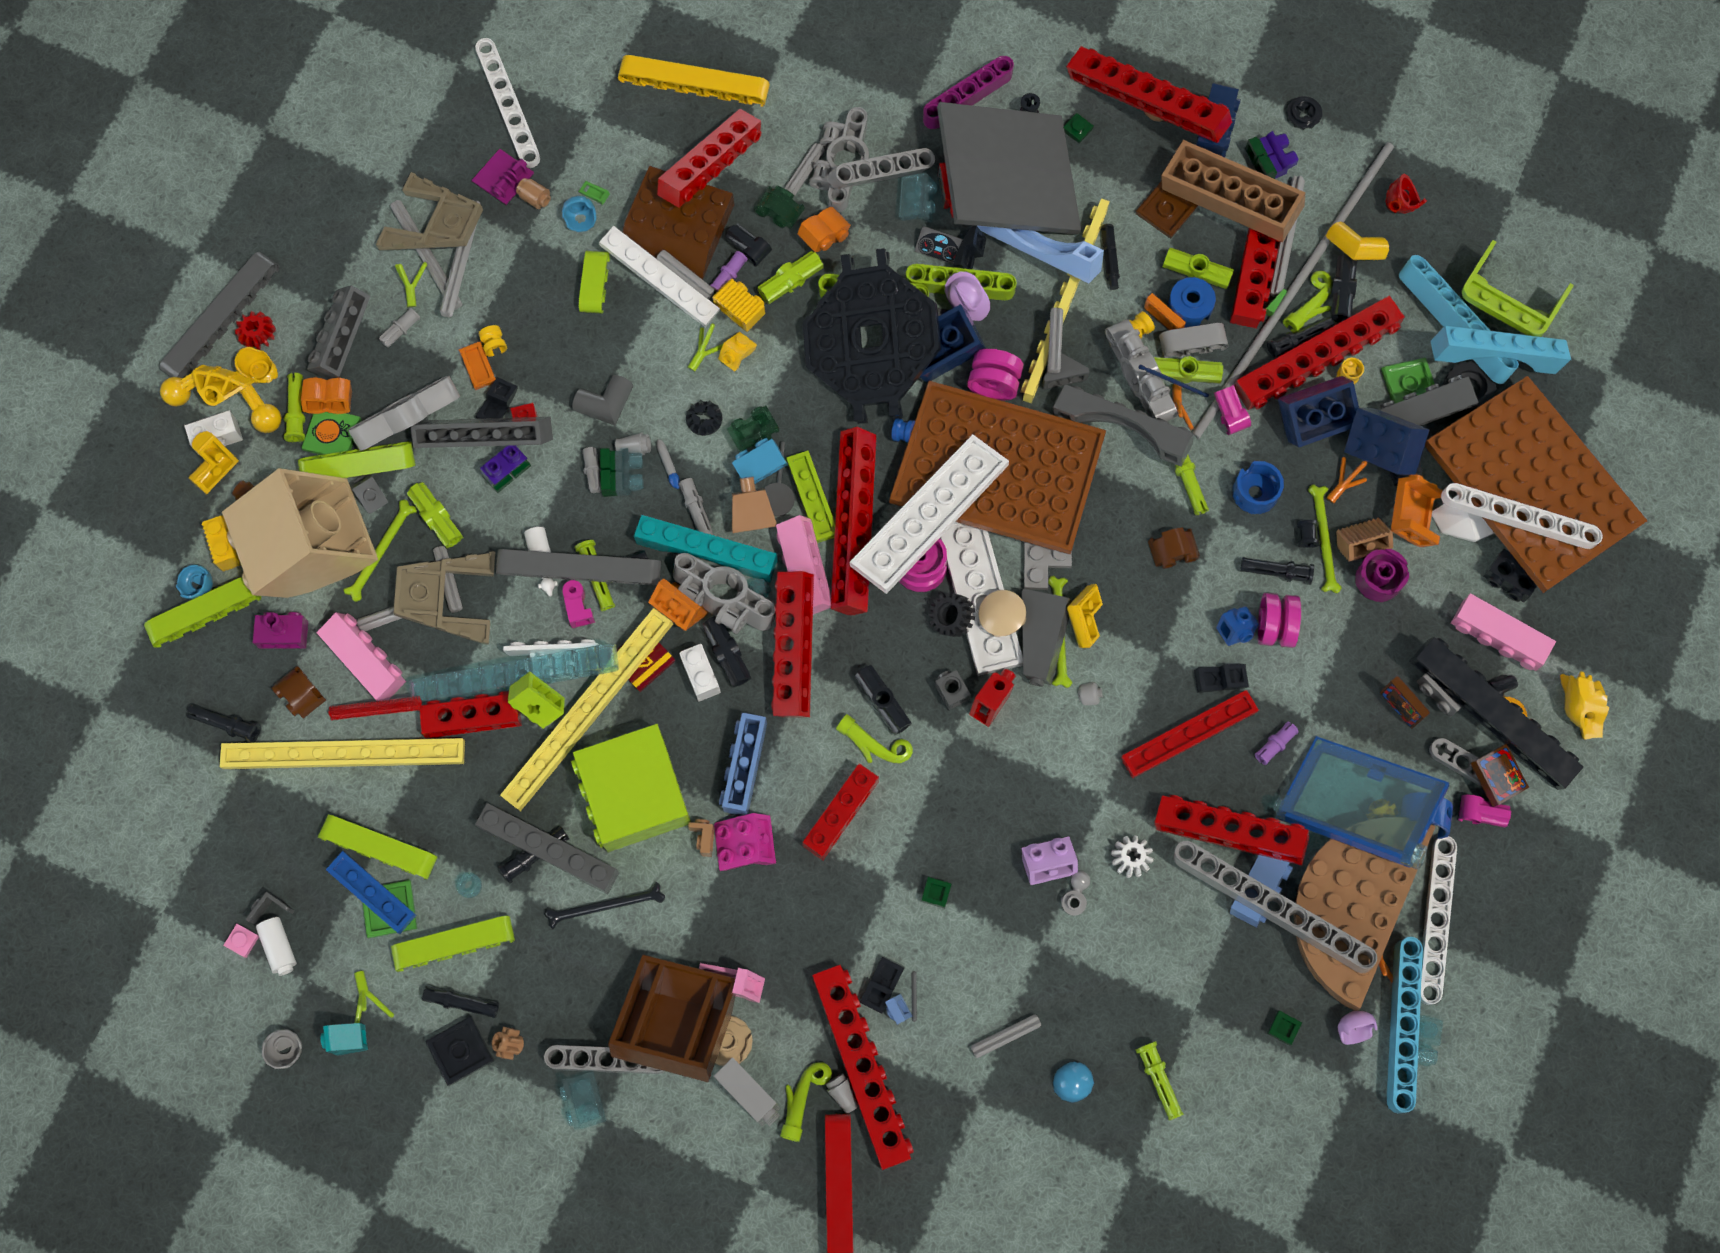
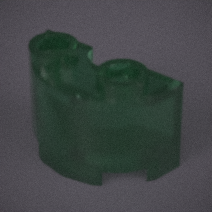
[754,186,805,229]
[726,405,779,452]

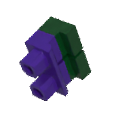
[1245,131,1299,179]
[480,445,531,493]

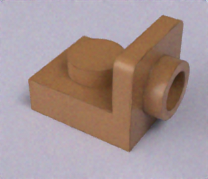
[688,819,715,857]

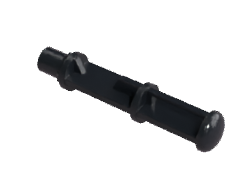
[1101,224,1120,290]

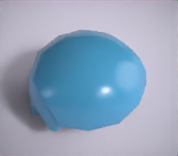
[562,196,596,232]
[176,565,213,599]
[1053,1062,1094,1102]

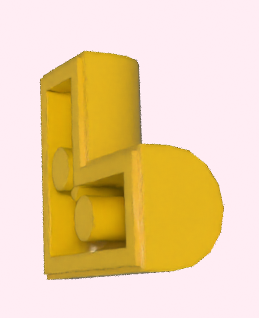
[1326,221,1389,260]
[188,431,239,494]
[1067,584,1103,648]

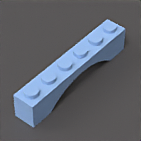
[978,226,1104,283]

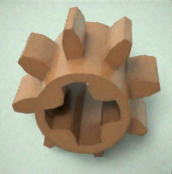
[492,1027,524,1060]

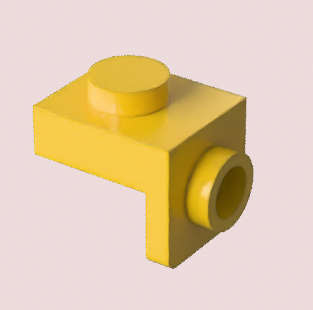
[718,332,757,371]

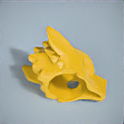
[1560,671,1609,740]

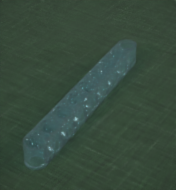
[409,644,619,704]

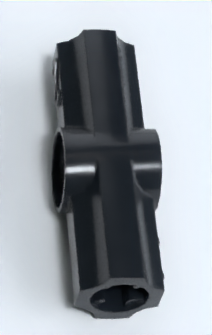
[1331,253,1358,323]
[702,616,751,688]
[854,665,912,735]

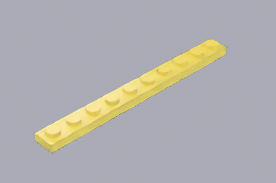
[1021,199,1110,404]
[500,608,673,812]
[220,738,465,769]

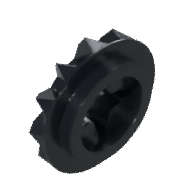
[1286,96,1322,130]
[686,400,723,436]

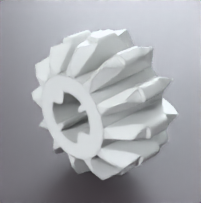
[1111,836,1153,878]

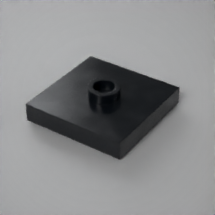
[426,1016,494,1086]

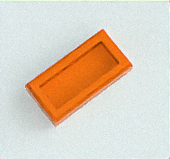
[1144,293,1186,330]
[459,342,496,390]

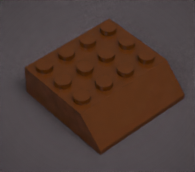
[622,166,734,280]
[608,955,736,1082]

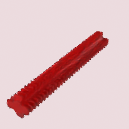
[328,696,422,720]

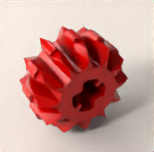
[235,311,276,350]

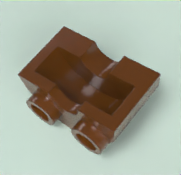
[1148,527,1200,569]
[271,666,326,719]

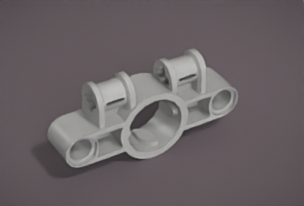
[809,107,869,212]
[1105,319,1178,421]
[348,376,460,451]
[673,553,775,634]

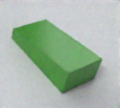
[578,181,610,205]
[1266,289,1287,317]

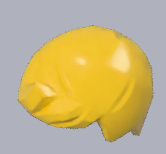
[234,347,278,384]

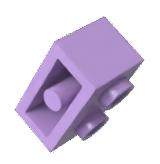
[1022,837,1078,885]

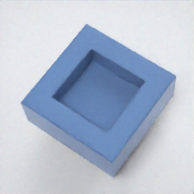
[885,994,912,1024]

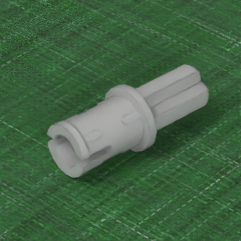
[379,308,420,347]
[582,447,601,493]

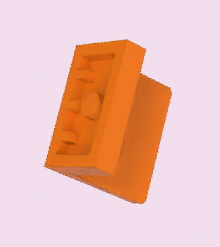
[648,579,709,631]

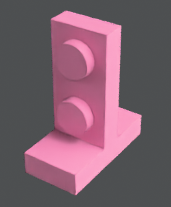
[699,963,765,1003]

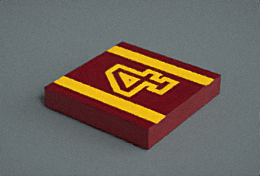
[608,642,675,692]

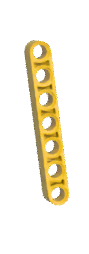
[618,55,770,107]

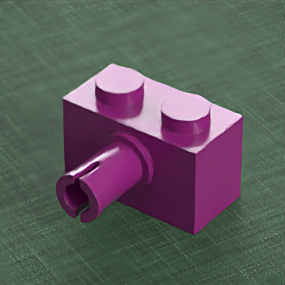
[253,612,308,649]

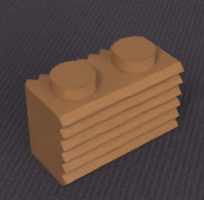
[1336,517,1393,562]

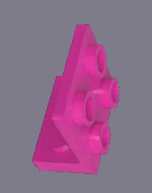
[714,813,776,871]

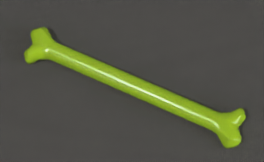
[1308,485,1342,594]
[344,499,417,602]
[1048,576,1072,688]

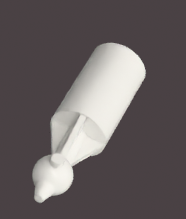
[524,527,558,596]

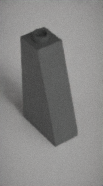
[1022,589,1071,687]

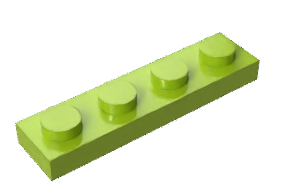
[786,451,835,543]

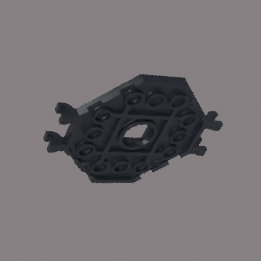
[802,248,941,424]

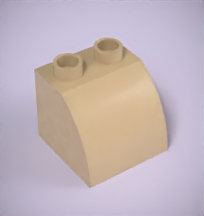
[222,468,378,598]

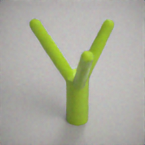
[395,262,427,308]
[688,323,723,372]
[354,971,394,1023]

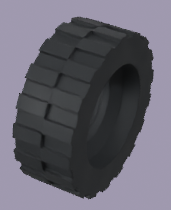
[1442,362,1497,414]

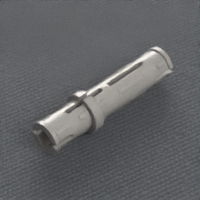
[679,478,715,536]

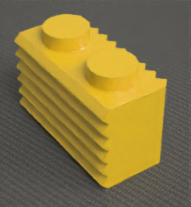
[713,278,765,332]
[201,515,241,572]

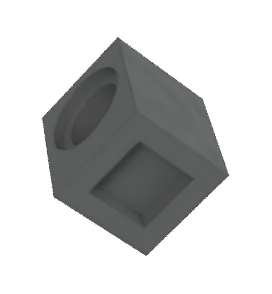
[935,670,971,711]

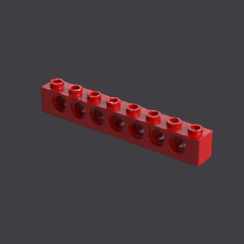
[1066,46,1232,143]
[1234,295,1405,410]
[831,427,876,615]
[812,965,914,1170]

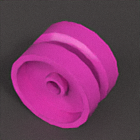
[968,349,1024,401]
[899,538,947,592]
[1257,593,1301,648]

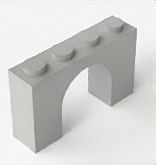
[714,1057,781,1127]

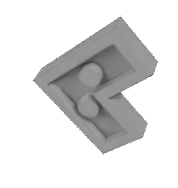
[1024,543,1072,590]

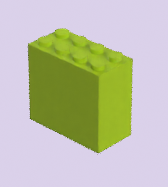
[571,724,691,852]

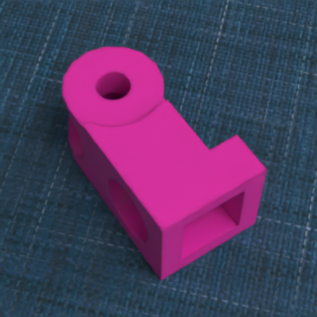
[563,580,595,628]

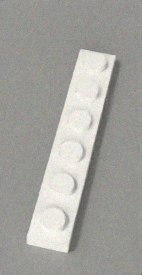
[599,226,720,327]

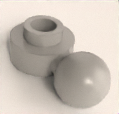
[1061,871,1090,916]

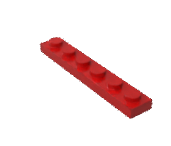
[1121,690,1259,778]

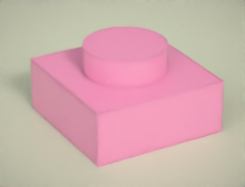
[223,924,259,958]

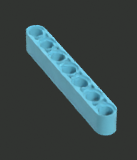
[1399,255,1519,384]
[1387,937,1423,1114]

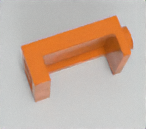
[1391,474,1443,547]

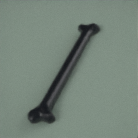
[544,882,665,929]

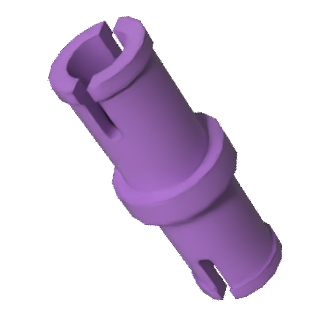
[710,251,748,292]
[1255,722,1299,765]

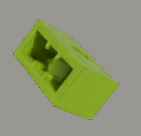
[508,672,565,729]

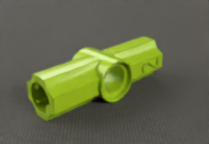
[1163,248,1234,289]
[757,251,823,304]
[1154,356,1223,384]
[407,482,463,548]

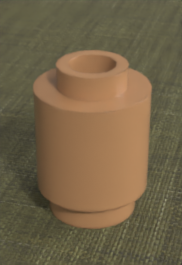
[516,178,551,209]

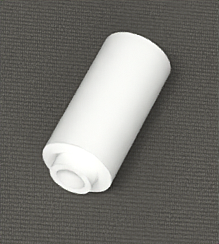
[256,917,297,976]

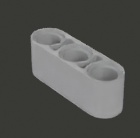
[1159,323,1228,358]

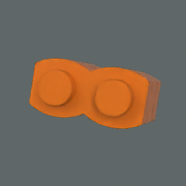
[797,207,851,252]
[301,377,352,414]

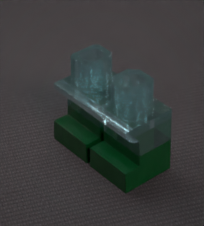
[600,448,644,497]

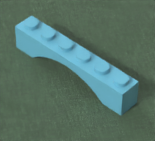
[1431,326,1571,374]

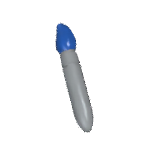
[656,439,680,489]

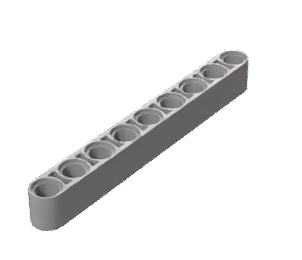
[1174,841,1377,973]

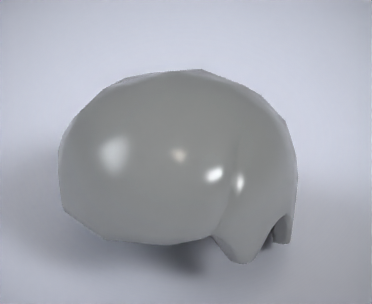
[262,1029,302,1069]

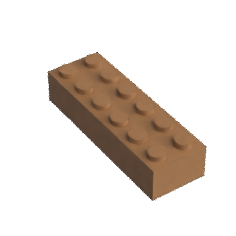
[1162,140,1306,242]

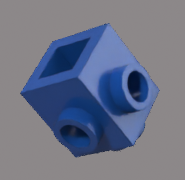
[1216,606,1259,646]

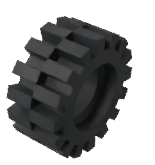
[929,593,976,637]

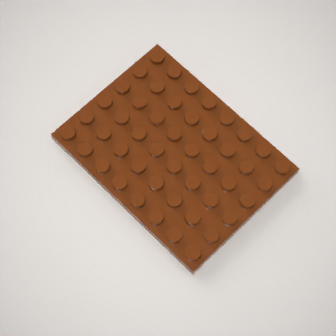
[1425,376,1648,593]
[889,381,1106,554]

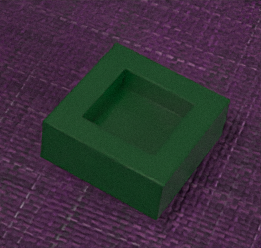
[1063,113,1094,144]
[921,877,952,909]
[1267,1010,1302,1046]

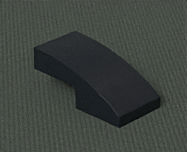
[953,226,987,269]
[476,377,518,419]
[1194,664,1249,693]
[860,956,905,1014]

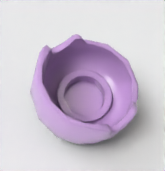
[1338,1011,1377,1045]

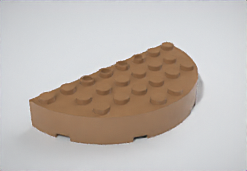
[1294,818,1436,1011]

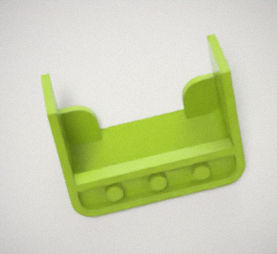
[1462,240,1574,337]

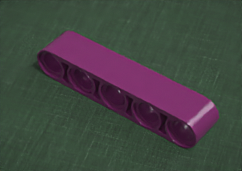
[923,56,1014,129]

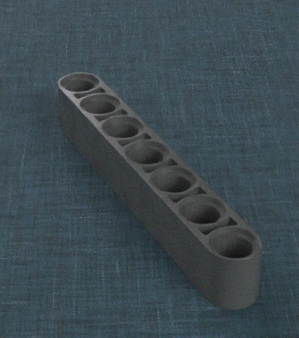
[160,252,279,379]
[496,549,662,586]

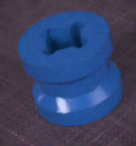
[892,418,915,443]

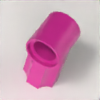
[1214,385,1251,435]
[1458,795,1511,828]

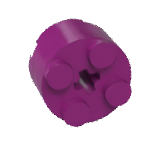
[1355,549,1409,602]

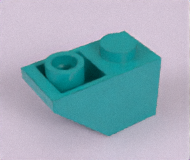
[321,1023,368,1056]

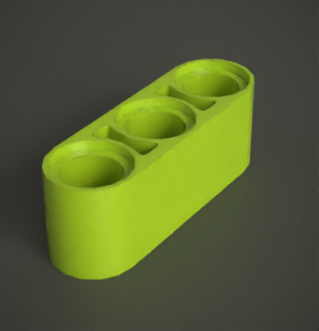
[579,250,610,314]

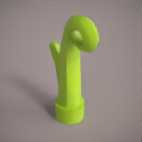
[1283,271,1333,333]
[836,714,913,763]
[780,1062,832,1142]

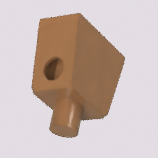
[732,476,777,533]

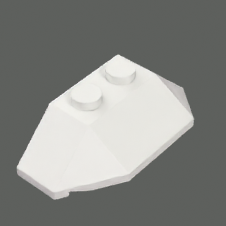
[1432,495,1495,542]

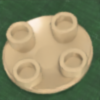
[979,590,1026,637]

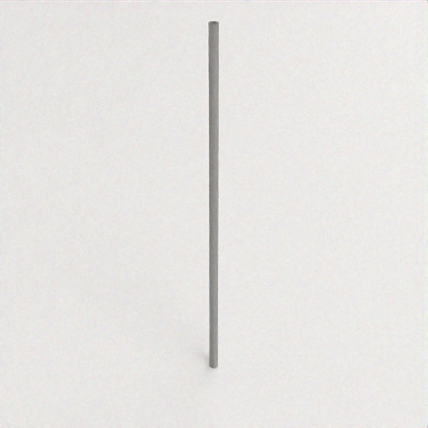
[1192,142,1394,439]

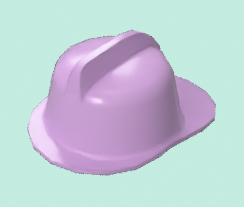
[945,271,990,321]

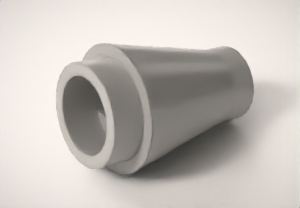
[615,432,651,455]
[826,1073,859,1114]

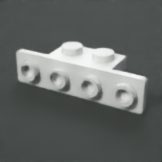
[503,640,602,678]

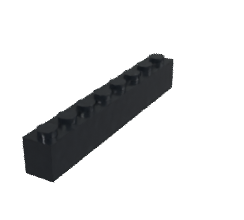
[1409,637,1584,790]

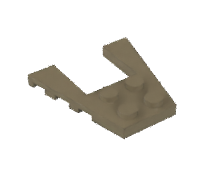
[376,172,483,250]
[393,551,495,645]

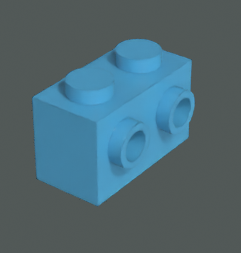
[732,438,788,484]

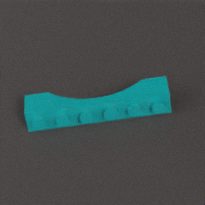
[634,515,778,583]

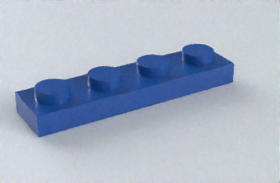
[326,851,417,934]

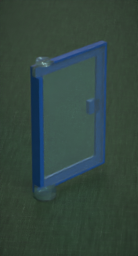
[1274,736,1449,870]

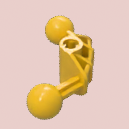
[160,364,281,433]

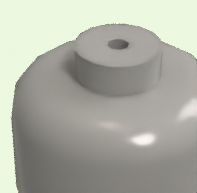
[1078,682,1103,706]

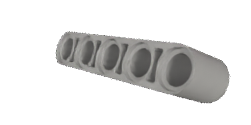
[828,148,935,189]
[544,1045,666,1074]

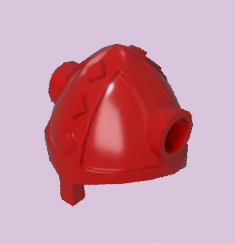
[1385,173,1427,214]

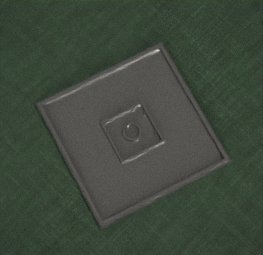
[937,102,1081,234]

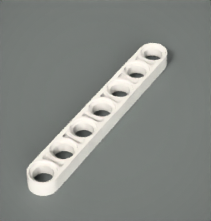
[475,38,540,168]
[1441,483,1603,549]
[1421,836,1457,1005]

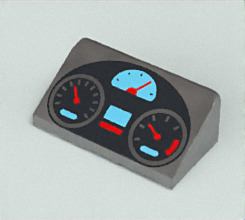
[915,226,963,265]

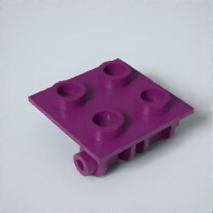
[472,149,534,205]

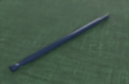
[1138,364,1209,397]

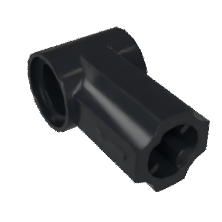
[725,224,772,267]

